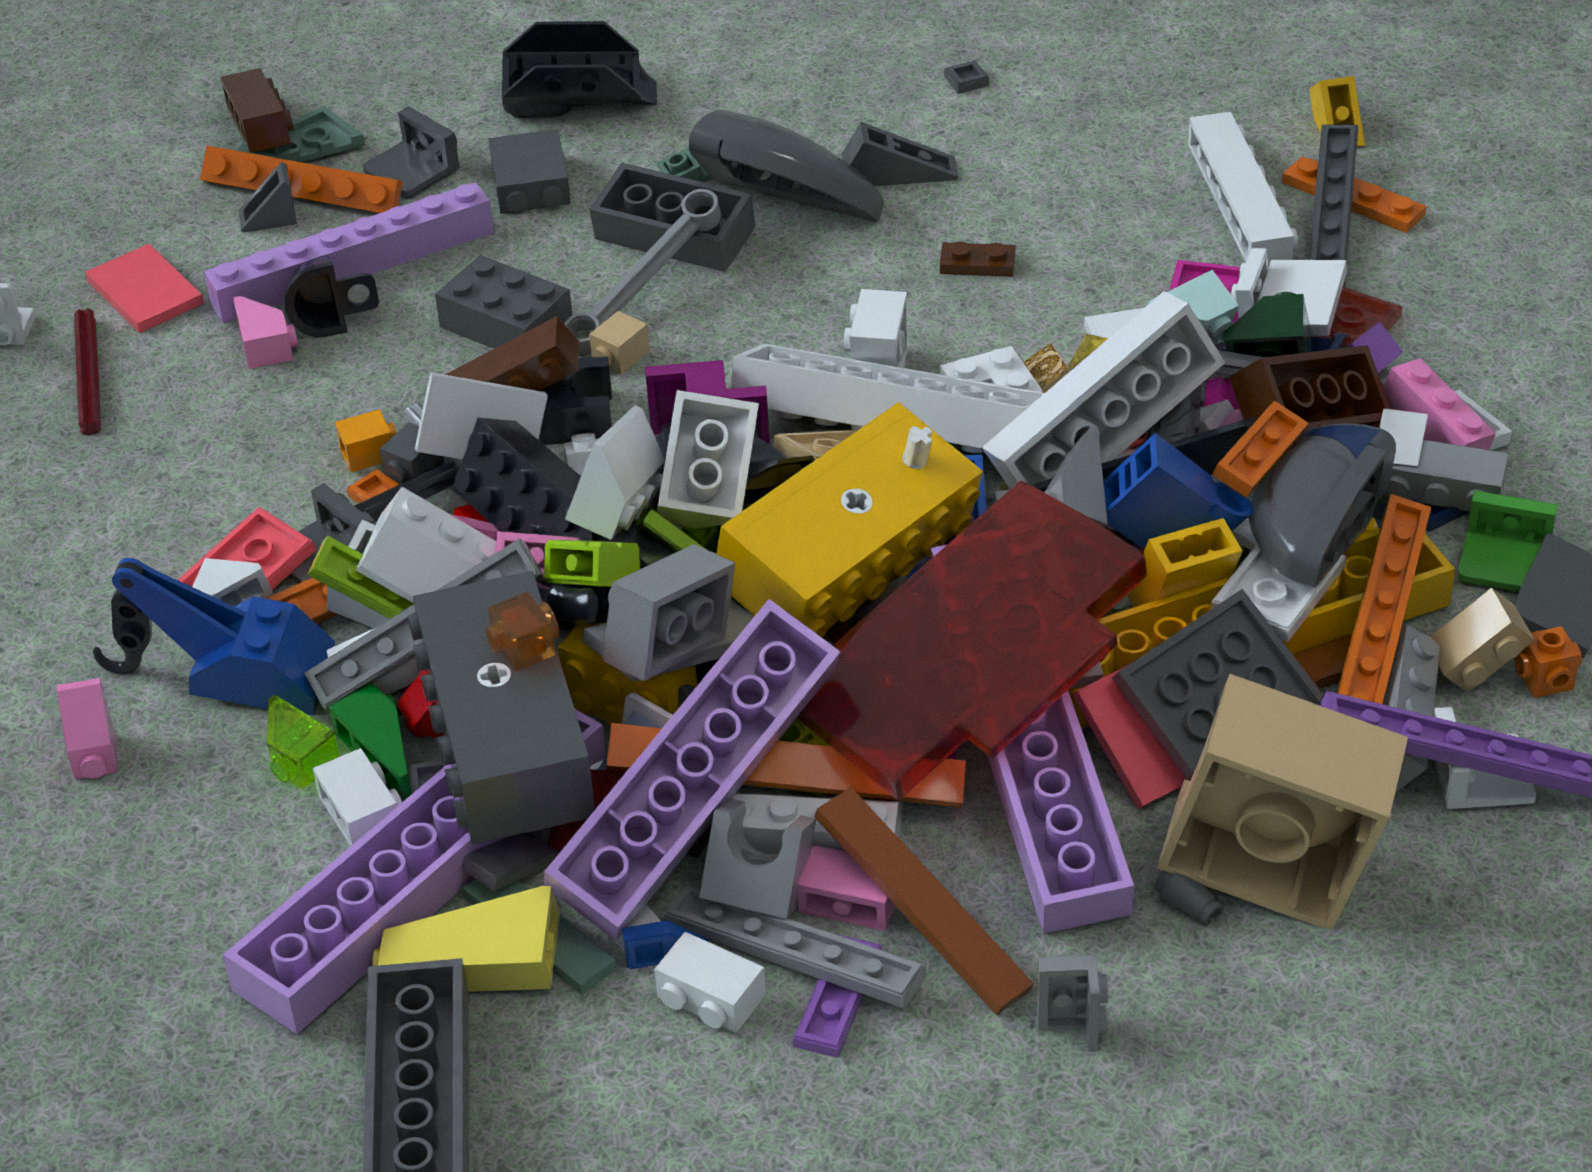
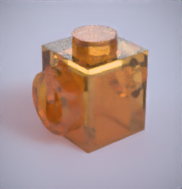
[485,591,559,672]

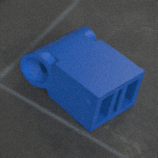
[1103,433,1253,549]

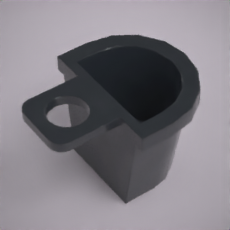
[284,256,379,337]

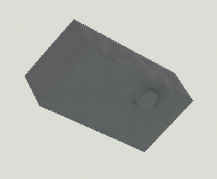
[589,162,756,272]

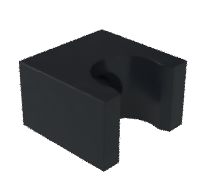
[538,356,612,445]

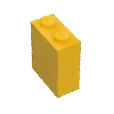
[1128,518,1242,607]

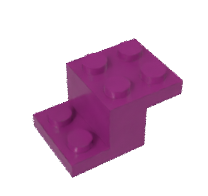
[645,360,770,444]

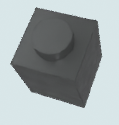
[380,422,444,484]

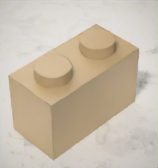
[1430,588,1535,691]

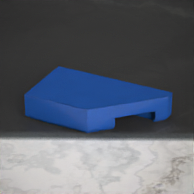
[622,920,709,969]

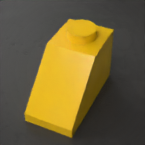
[1309,76,1365,147]

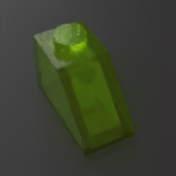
[267,694,340,789]

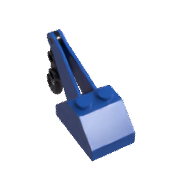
[93,558,335,715]

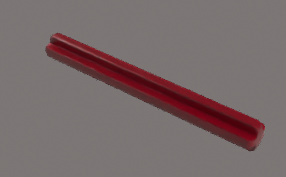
[74,308,101,435]

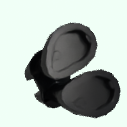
[536,581,611,631]

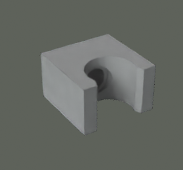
[699,798,816,919]

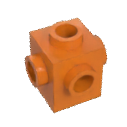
[1514,626,1582,698]

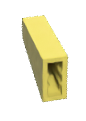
[373,886,560,992]

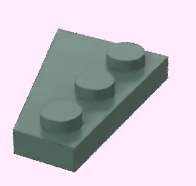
[238,106,365,162]

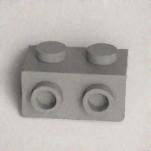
[1037,955,1108,1051]

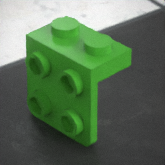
[1457,490,1558,592]

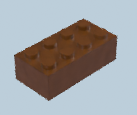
[1229,345,1391,431]

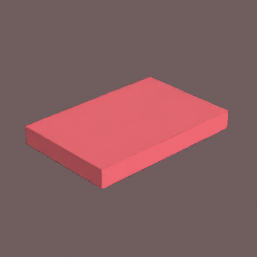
[85,244,204,333]
[178,507,316,590]
[1073,665,1187,809]

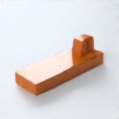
[1212,401,1309,498]

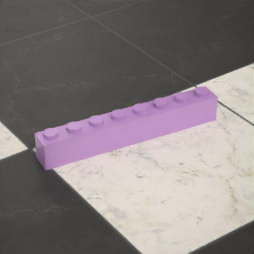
[204,182,494,324]

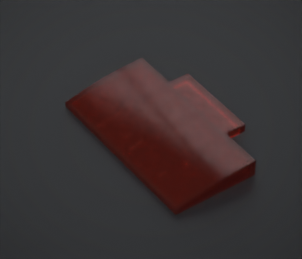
[796,480,1147,801]

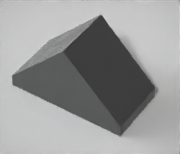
[239,162,297,232]

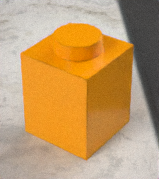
[335,409,397,472]

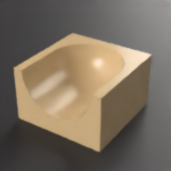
[1157,674,1408,929]

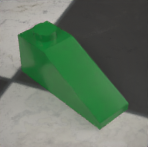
[329,683,412,802]

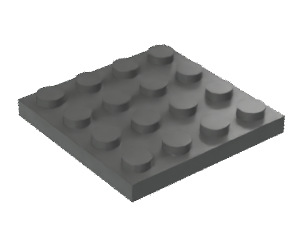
[1112,589,1324,781]

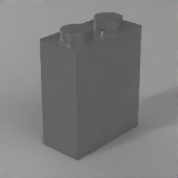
[488,129,571,214]

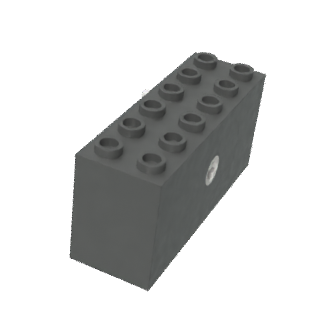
[408,571,595,845]

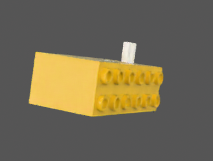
[716,402,983,638]

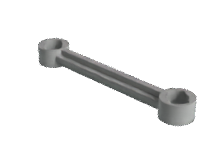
[564,189,721,354]

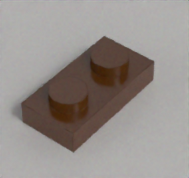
[940,242,1016,277]

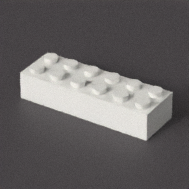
[982,291,1225,489]

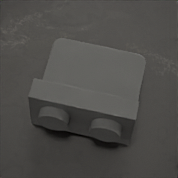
[363,106,459,197]
[289,483,376,583]

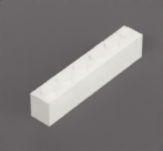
[1188,112,1298,266]

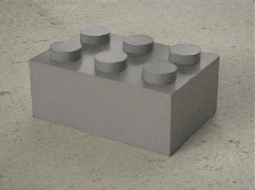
[603,544,735,681]

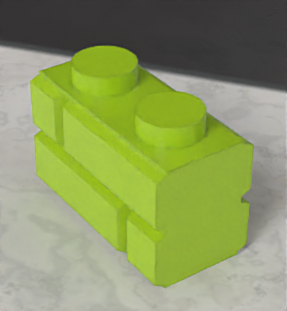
[544,540,640,586]

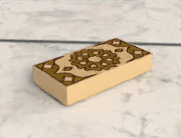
[1023,343,1071,393]

